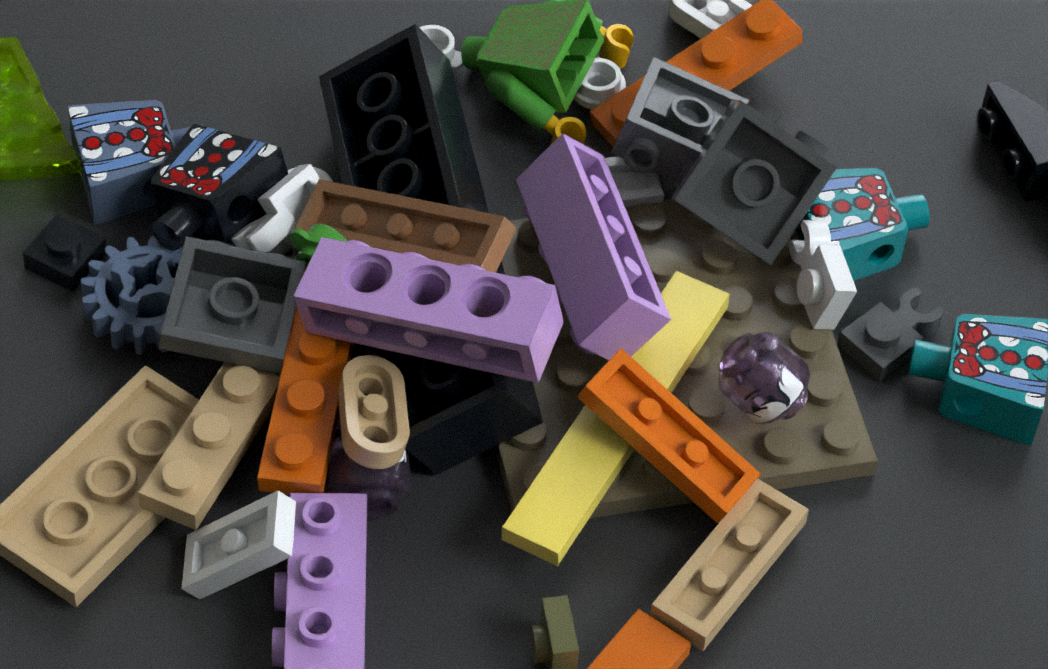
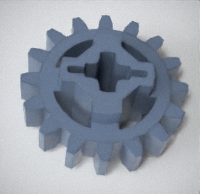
[81,235,182,355]

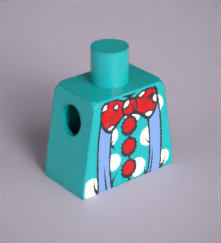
[796,168,930,281]
[908,314,1048,446]

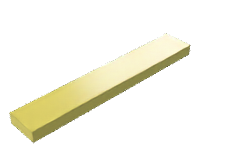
[501,271,730,566]

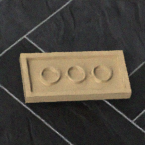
[0,365,199,608]

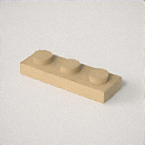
[138,362,280,530]
[650,478,809,651]

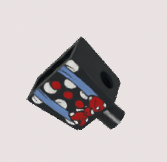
[150,124,288,251]

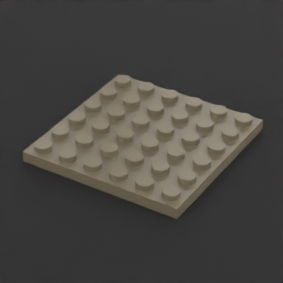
[495,199,878,519]

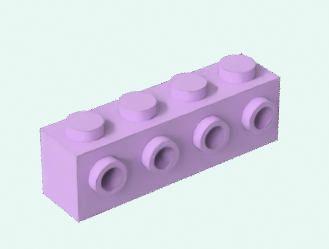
[516,134,671,360]
[272,493,367,669]

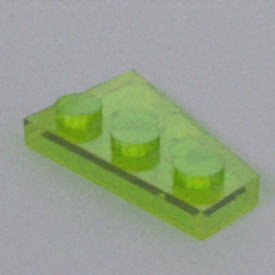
[0,37,81,180]

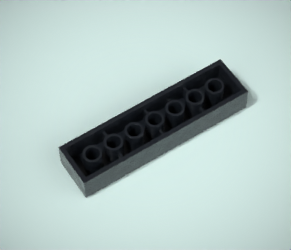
[319,24,543,475]

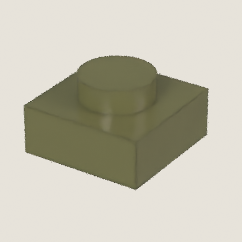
[529,595,579,669]

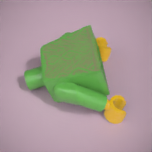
[461,0,634,145]

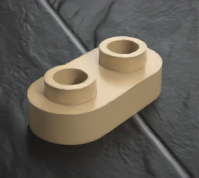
[338,355,410,469]

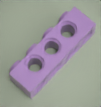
[293,237,564,383]

